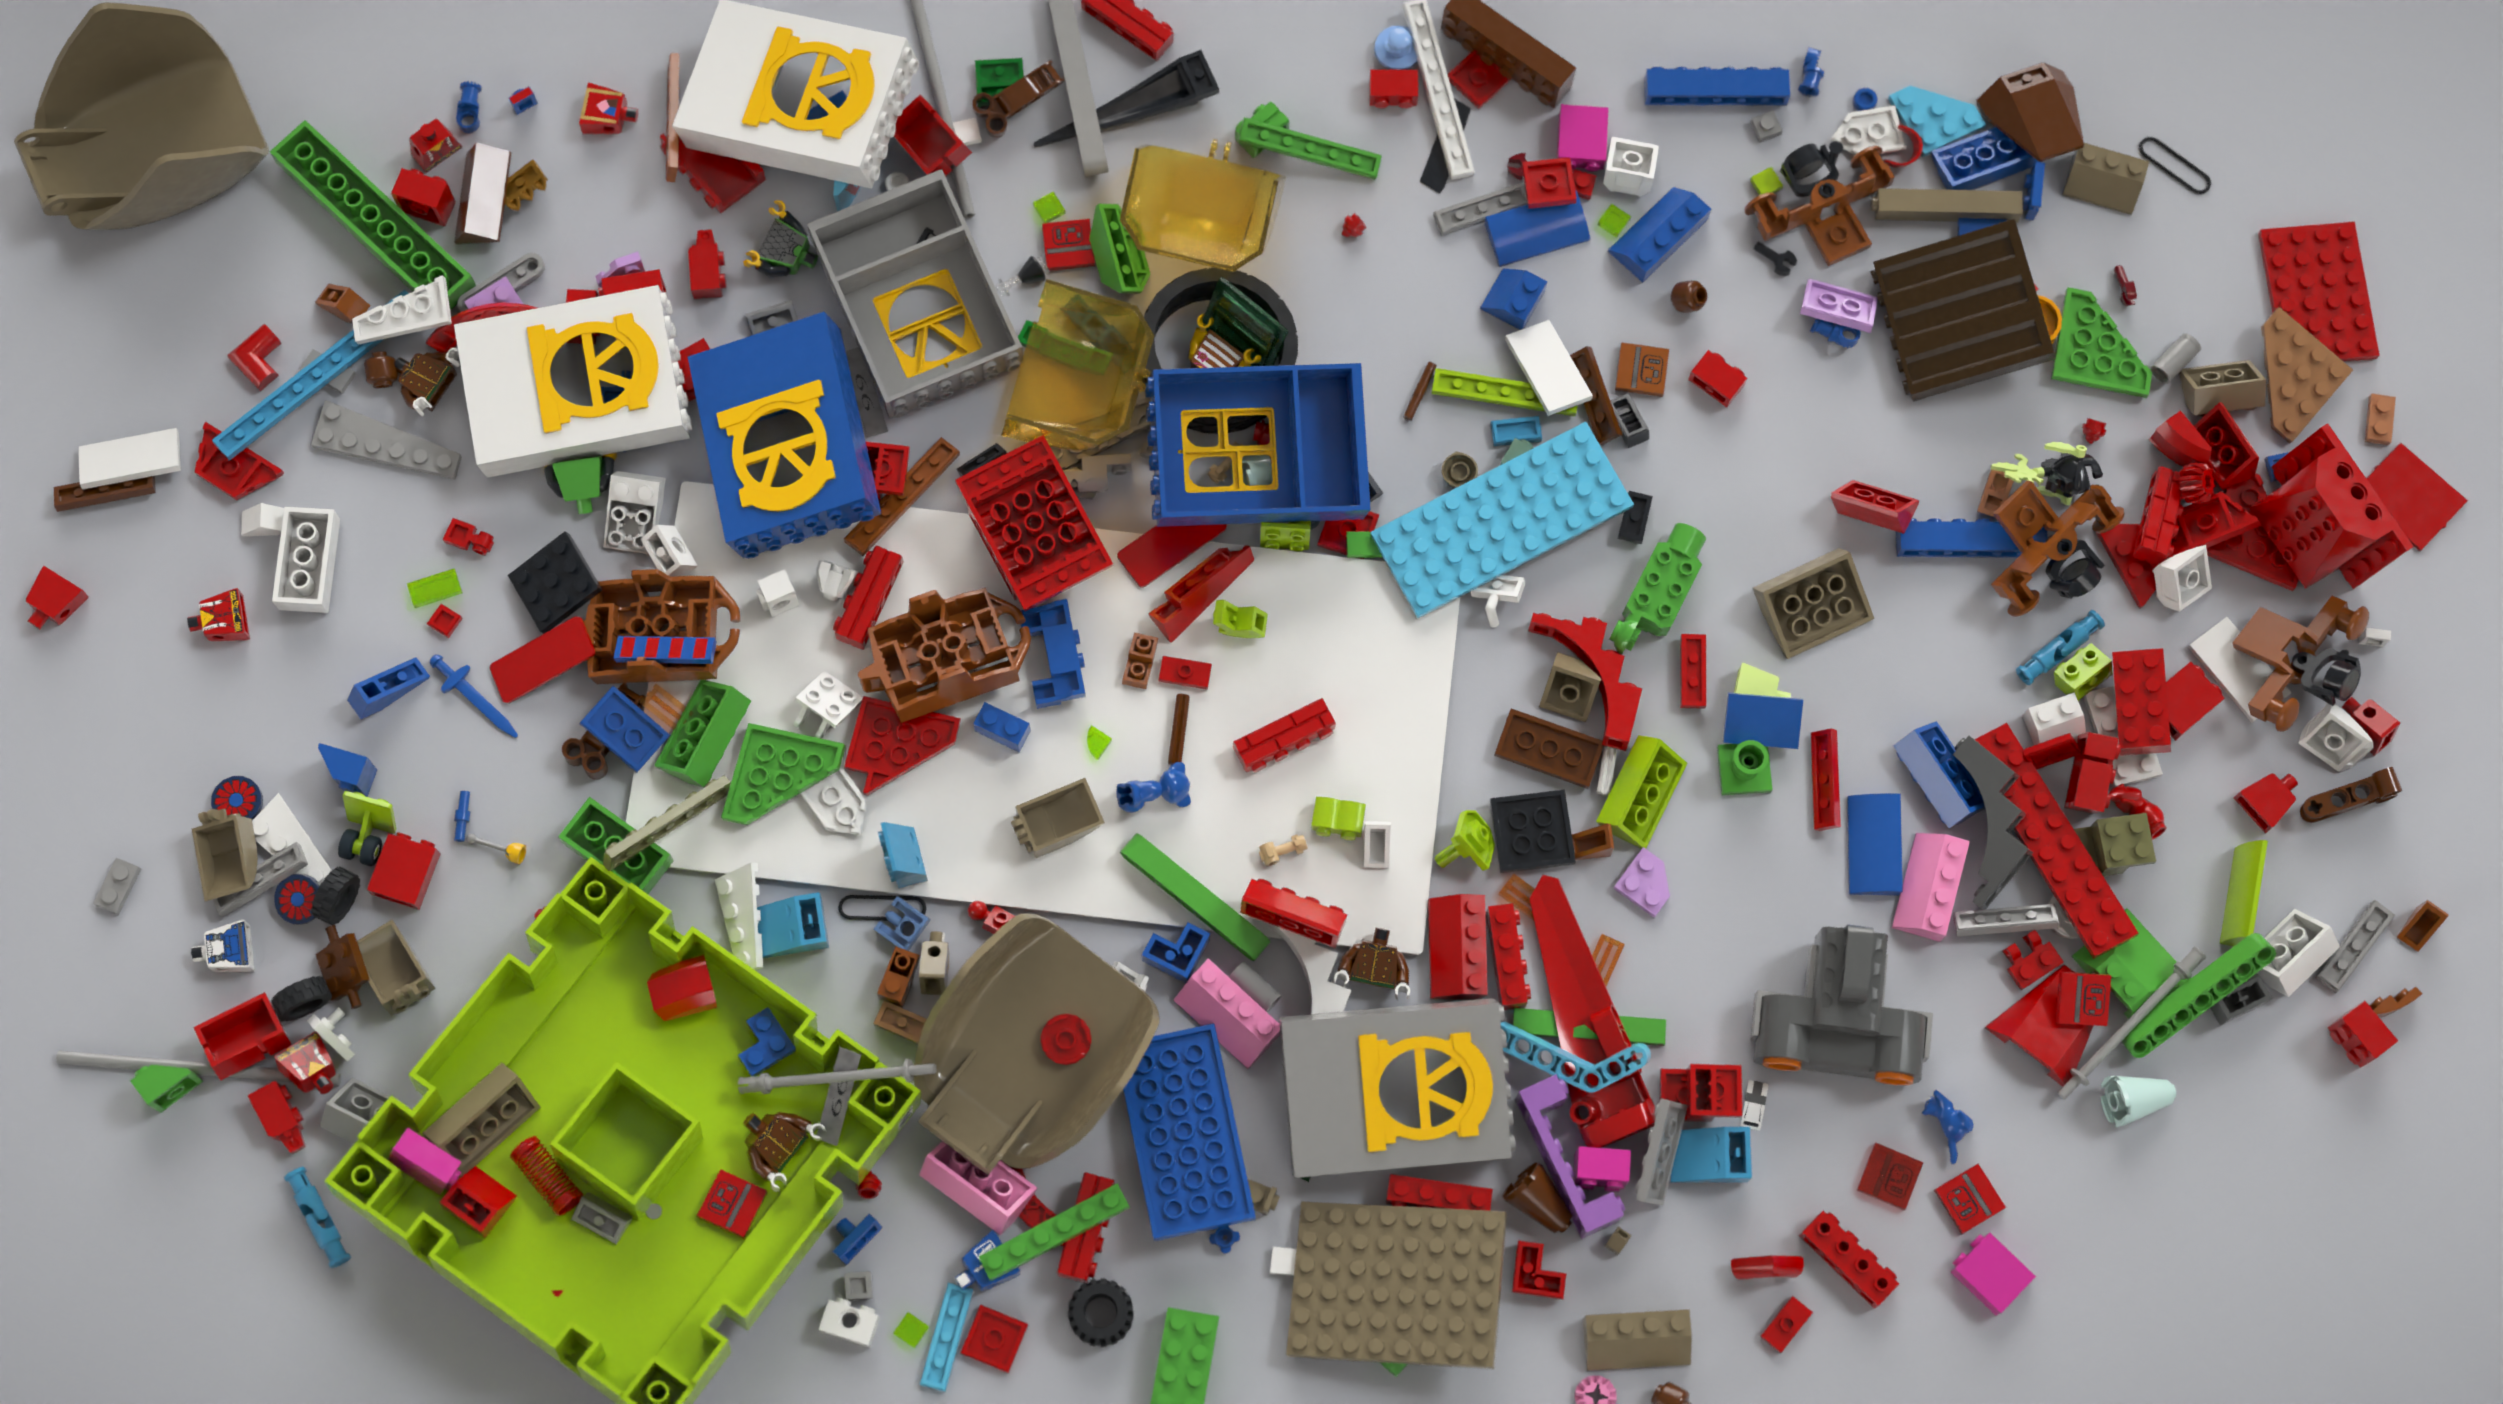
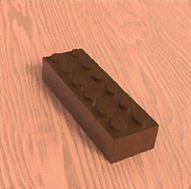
[1440,0,1577,109]

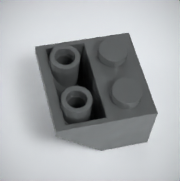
[2211,973,2272,1026]

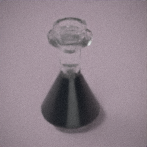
[995,256,1050,297]

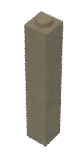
[1871,188,2023,223]

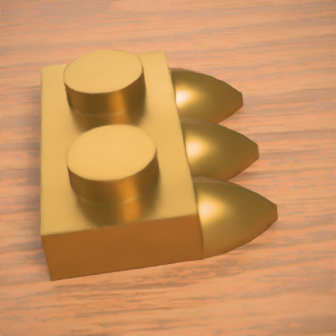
[505,159,548,211]

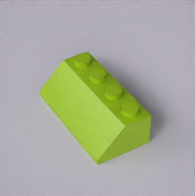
[1596,735,1688,849]

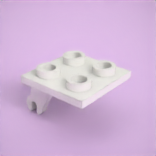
[794,671,863,738]

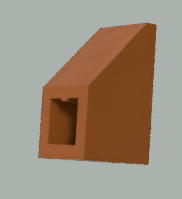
[877,946,920,1008]

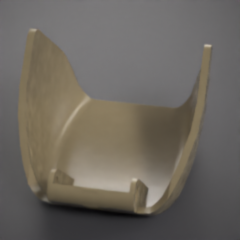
[14,2,269,230]
[914,913,1160,1175]

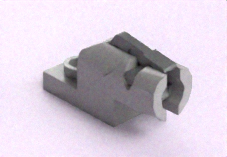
[1063,454,1131,499]

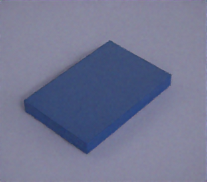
[579,686,670,773]
[1723,692,1804,749]

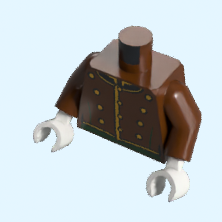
[394,348,460,416]
[1332,927,1410,1000]
[743,1112,826,1192]

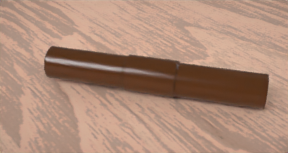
[1403,362,1437,421]

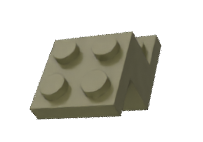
[2074,813,2156,876]

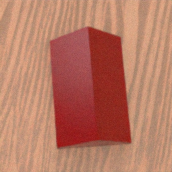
[2194,402,2259,489]
[1831,480,1919,534]

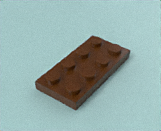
[1494,708,1604,789]

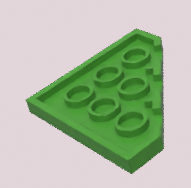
[2051,287,2152,398]
[721,723,846,825]

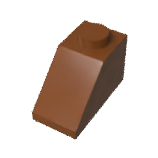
[315,284,371,324]

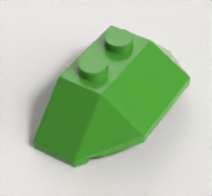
[1089,204,1151,294]

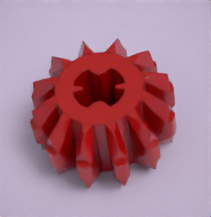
[2178,462,2216,504]

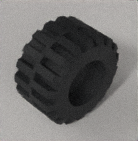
[1068,1278,1134,1347]

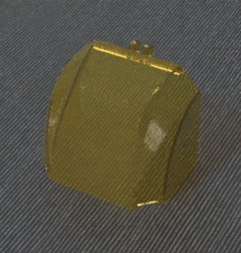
[1120,138,1286,272]
[1001,279,1154,450]

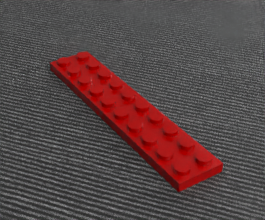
[1975,723,2139,959]

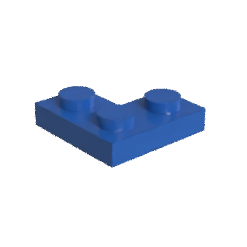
[738,1007,796,1077]

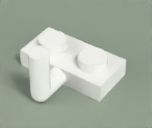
[1470,575,1526,628]
[307,1007,355,1062]

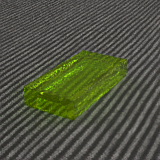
[407,568,463,608]

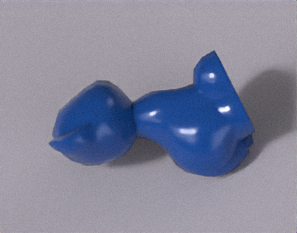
[1116,762,1191,813]

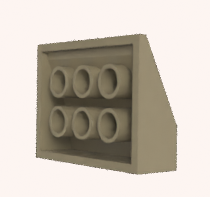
[1752,548,1875,659]

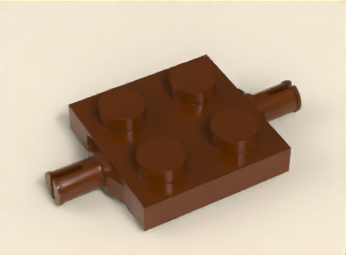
[316,925,370,1009]

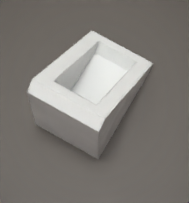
[241,503,284,537]
[1364,822,1391,868]

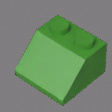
[130,1064,203,1113]

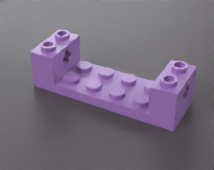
[1515,1075,1625,1239]

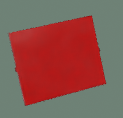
[2366,443,2468,551]

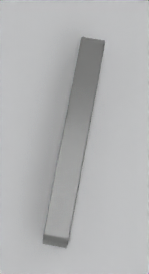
[1048,0,1109,177]

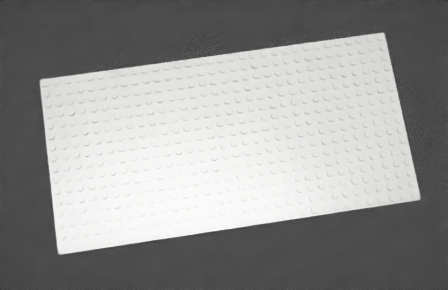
[626,481,1460,955]

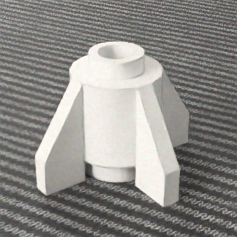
[816,560,861,601]

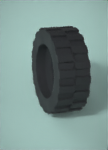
[311,866,361,925]
[271,976,332,1022]

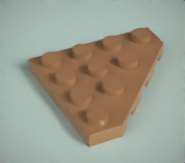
[2261,307,2353,444]

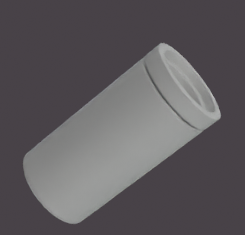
[2151,333,2201,384]
[1229,961,1282,1012]

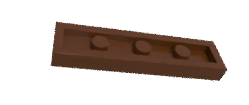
[1570,346,1622,445]
[54,476,156,512]

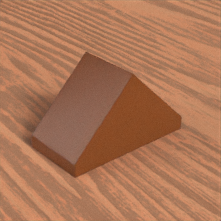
[1572,823,1614,860]
[2397,900,2449,952]

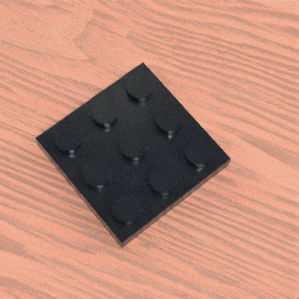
[508,531,603,634]
[1490,789,1576,873]

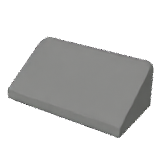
[745,300,798,335]
[571,1193,633,1244]

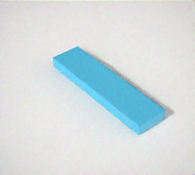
[920,1283,974,1392]

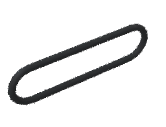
[2139,137,2211,194]
[838,895,927,920]

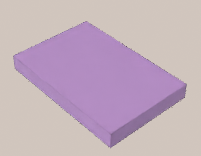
[1800,279,1878,333]

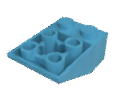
[878,822,928,888]
[757,892,829,959]
[1670,1127,1752,1183]

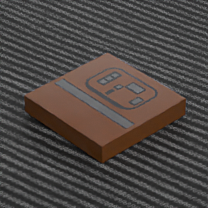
[1615,342,1669,397]

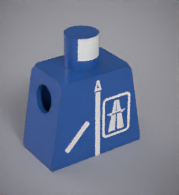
[954,1230,1020,1292]

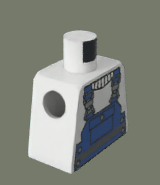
[191,920,255,972]

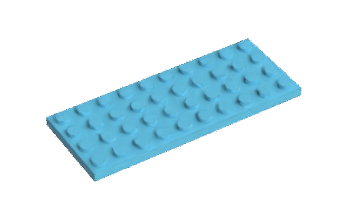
[1370,422,1634,619]

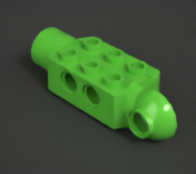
[1609,523,1706,655]

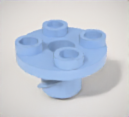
[1375,26,1418,70]

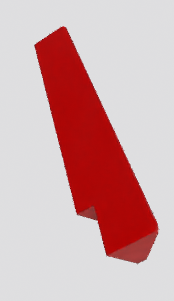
[1148,545,1254,643]

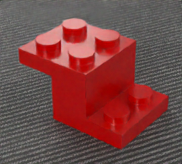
[866,441,910,501]
[1660,1064,1742,1122]

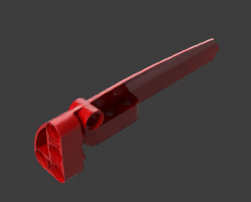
[1529,874,1656,1148]

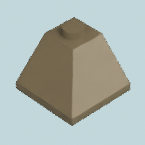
[1539,652,1601,722]

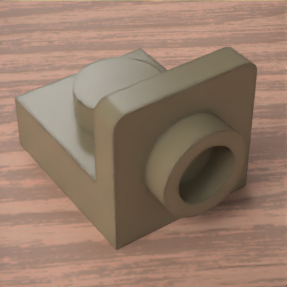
[1248,1179,1280,1215]

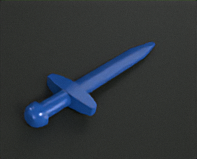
[430,654,518,738]

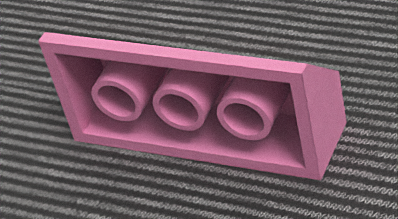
[1891,833,1970,942]
[1173,959,1280,1069]
[919,1141,1037,1235]

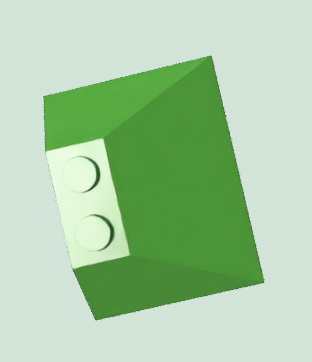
[2071,908,2191,1019]

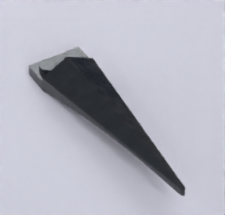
[1034,50,1219,147]

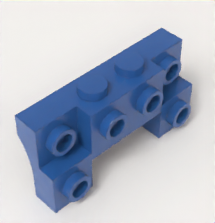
[1021,599,1086,709]

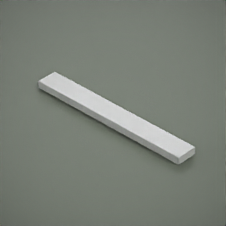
[1402,0,1475,180]

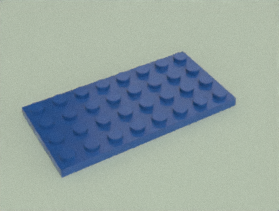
[1123,1024,1256,1241]

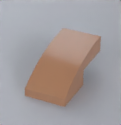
[1977,470,2014,518]

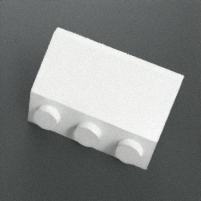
[2257,909,2340,997]

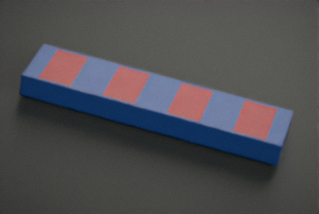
[614,636,717,664]

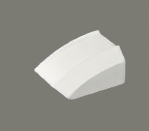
[1603,137,1659,197]
[2152,545,2212,612]
[2299,703,2374,772]

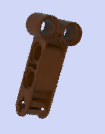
[972,60,1065,138]
[562,683,646,780]
[2300,767,2403,823]

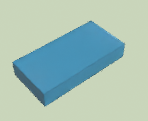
[1490,416,1542,447]

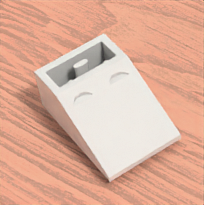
[603,471,666,554]

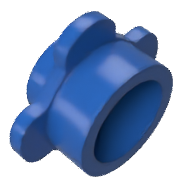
[1209,1226,1240,1253]

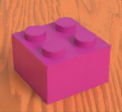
[1573,1146,1631,1192]

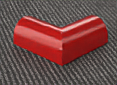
[227,324,281,392]
[1511,1240,1567,1300]
[1731,1255,1804,1280]

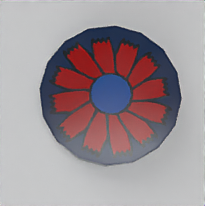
[211,776,263,819]
[274,874,319,924]

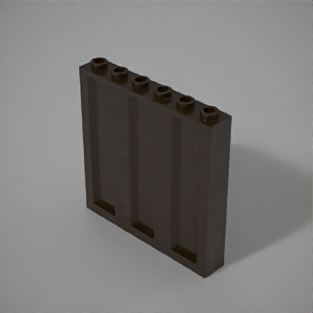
[1871,219,2056,401]

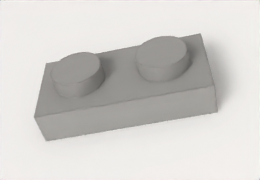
[93,858,141,915]

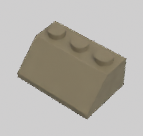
[2062,143,2150,215]
[2179,360,2266,416]

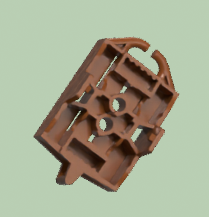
[583,569,740,684]
[858,587,1031,723]

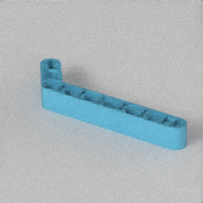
[1451,999,1651,1093]

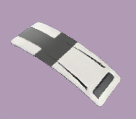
[1740,1080,1768,1131]

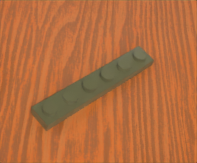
[603,775,731,871]

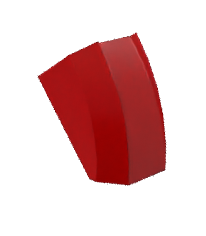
[2148,410,2212,467]
[647,955,717,1021]

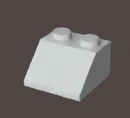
[2022,693,2086,745]

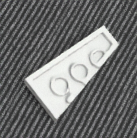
[352,275,452,344]
[252,793,332,886]
[715,862,763,971]

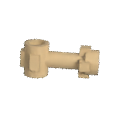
[1207,441,1244,484]
[1259,835,1308,866]

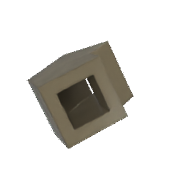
[1605,1226,1632,1256]

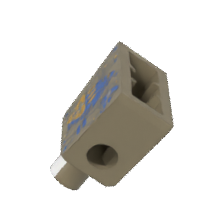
[919,931,950,995]

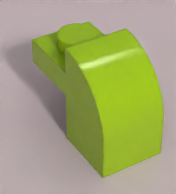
[1213,600,1268,638]

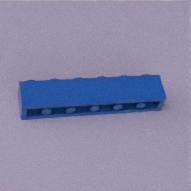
[1644,67,1790,106]
[1896,518,2048,558]

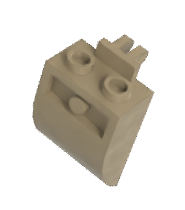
[1011,778,1105,858]
[191,809,258,902]
[357,920,436,1016]

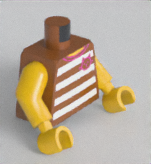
[1188,313,1261,368]

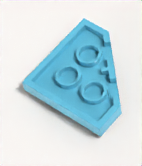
[1888,85,1986,158]

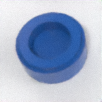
[1853,88,1878,111]

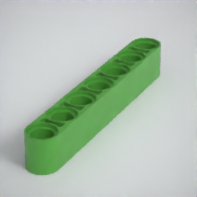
[1120,833,1270,961]
[2121,933,2276,1058]

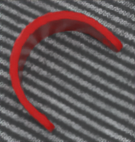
[1884,125,1923,168]

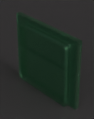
[1202,277,1289,366]

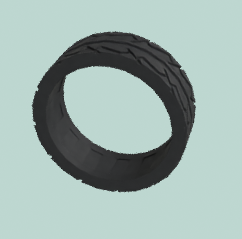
[1137,268,1298,434]

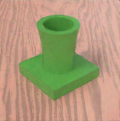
[1717,740,1773,795]

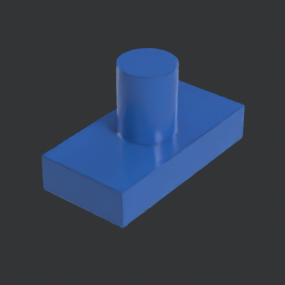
[833,1214,883,1266]

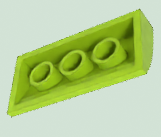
[2219,840,2268,947]

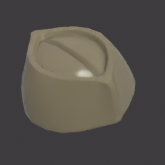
[1441,451,1478,489]

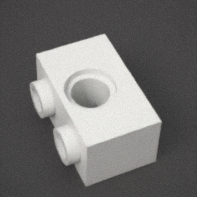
[640,525,698,577]
[756,569,799,617]
[818,1297,880,1348]

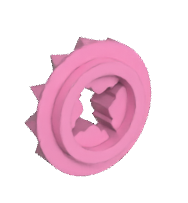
[1575,1375,1617,1404]

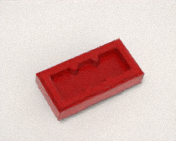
[1159,656,1212,690]
[2023,733,2080,770]
[1760,1296,1813,1353]

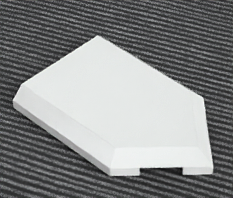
[1831,105,1906,155]
[800,765,867,835]

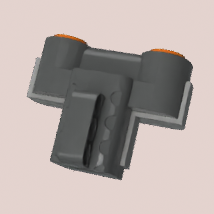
[1751,925,1933,1086]

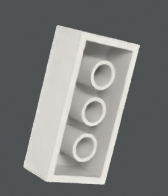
[272,507,340,613]

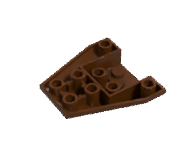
[1976,62,2084,162]

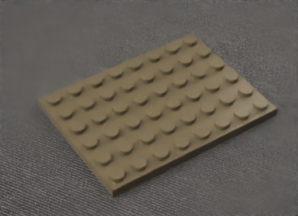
[1286,1201,1507,1369]

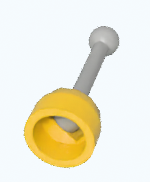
[466,834,527,864]

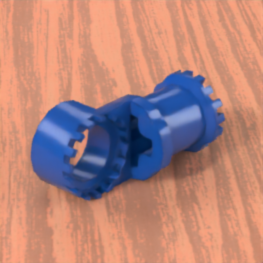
[1798,47,1825,97]
[456,81,482,133]
[1810,318,1861,348]

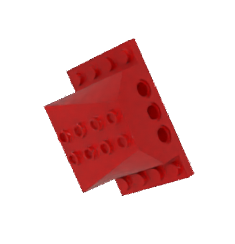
[2250,423,2414,589]
[955,435,1113,611]

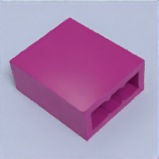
[1557,104,1609,172]
[388,1128,461,1195]
[1951,1233,2036,1316]

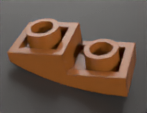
[1122,632,1158,689]
[2369,986,2423,1017]

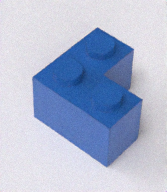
[1142,922,1210,983]

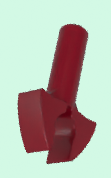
[1507,153,1528,181]
[2114,265,2137,306]

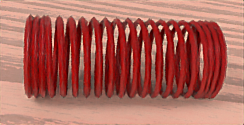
[510,1136,583,1216]

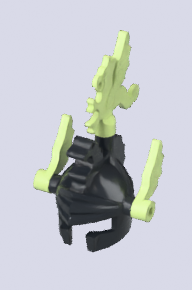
[1990,442,2103,505]

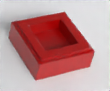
[427,604,463,638]

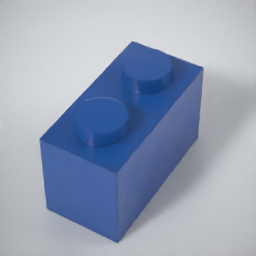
[973,702,1031,753]

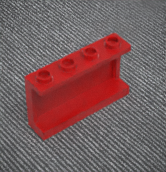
[659,133,766,214]

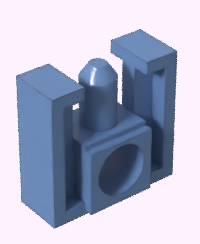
[874,896,931,951]

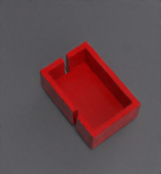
[894,94,972,177]
[2064,732,2121,814]
[193,992,292,1081]

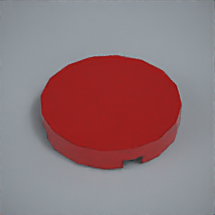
[1040,1013,1092,1065]

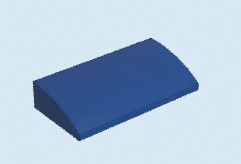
[1931,127,2038,190]
[1484,190,1591,267]
[1847,793,1903,896]

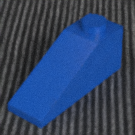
[347,657,430,719]

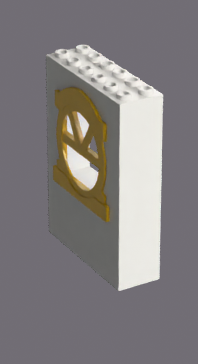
[672,0,919,189]
[454,285,693,478]

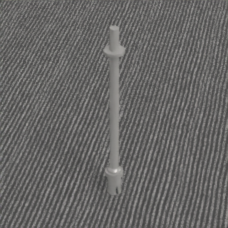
[2058,947,2206,1099]
[738,1059,936,1094]

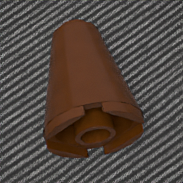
[1502,1162,1572,1233]

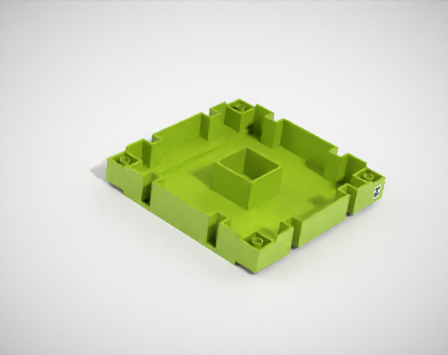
[324,857,921,1404]

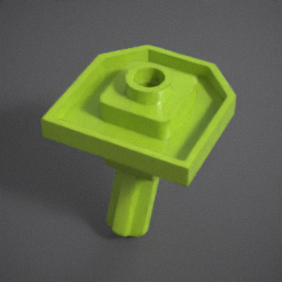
[1434,810,1495,871]

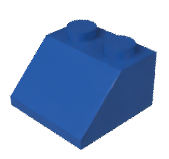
[1480,268,1548,330]
[318,743,377,797]

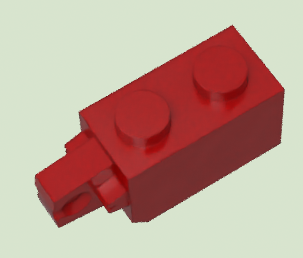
[688,229,727,299]
[247,1080,306,1154]

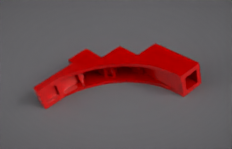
[1528,613,1642,751]

